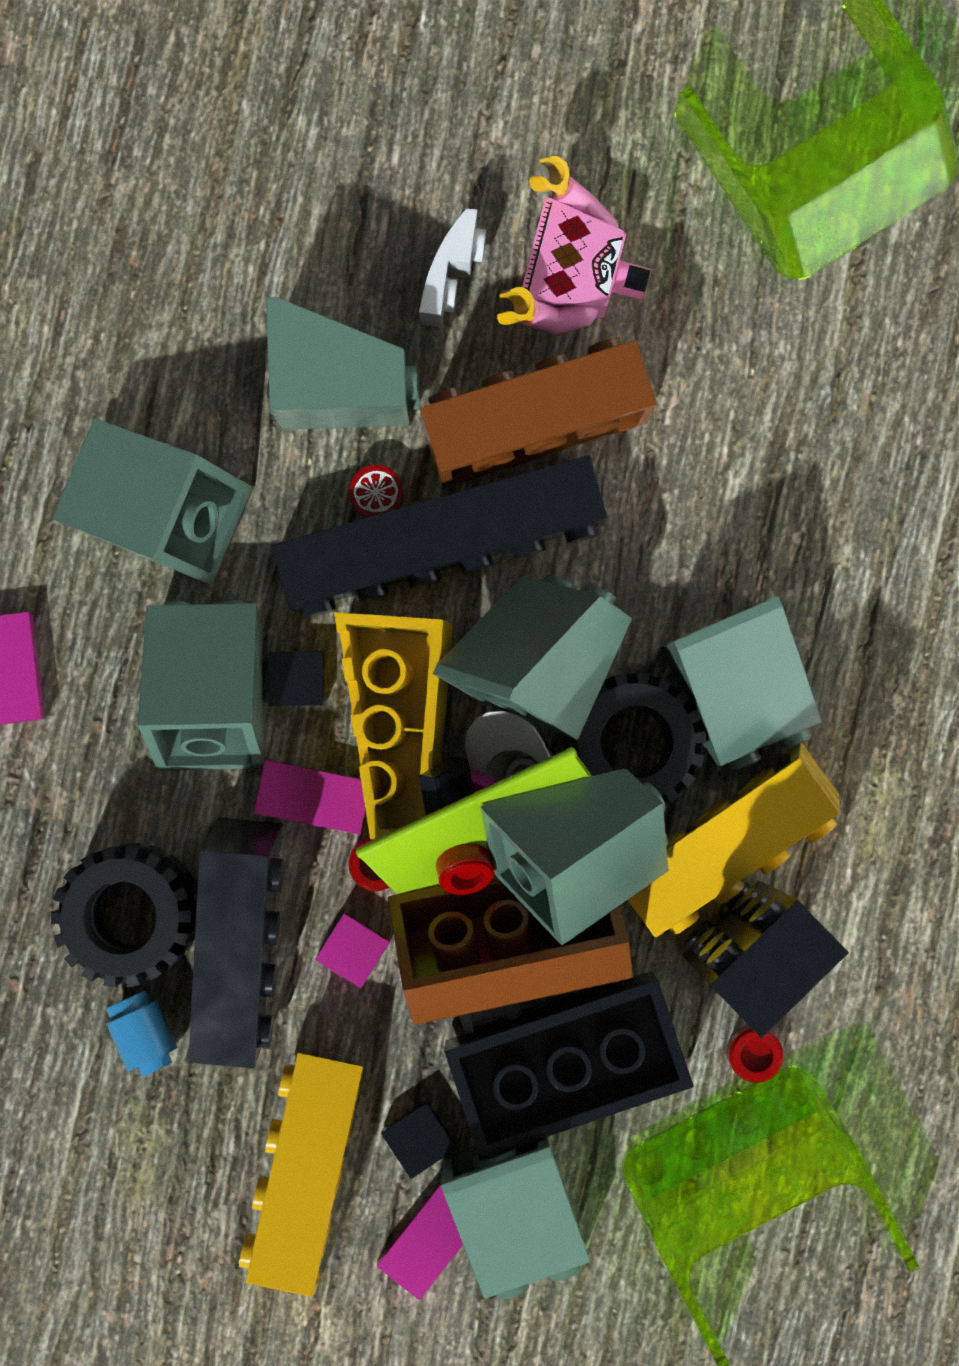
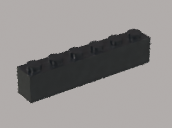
[272,455,608,618]

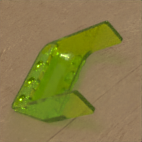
[673,0,959,280]
[622,1066,920,1366]

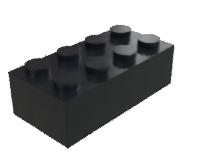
[682,880,849,1039]
[444,971,694,1159]

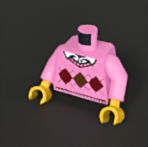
[497,156,651,336]

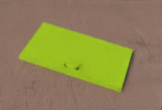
[356,747,592,894]

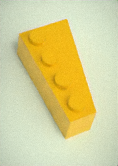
[334,612,453,839]
[628,742,840,938]
[239,1053,364,1297]

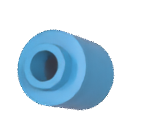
[106,990,178,1077]

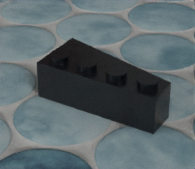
[188,818,284,1068]

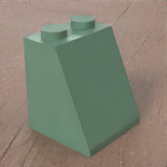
[266,297,420,430]
[52,418,253,586]
[433,575,632,740]
[662,596,822,771]
[137,599,265,771]
[480,768,668,945]
[441,1136,590,1299]

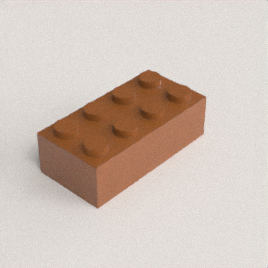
[420,337,657,488]
[388,874,633,1025]

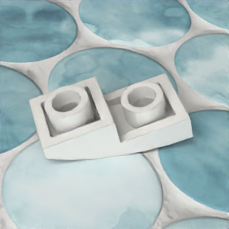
[419,208,486,328]

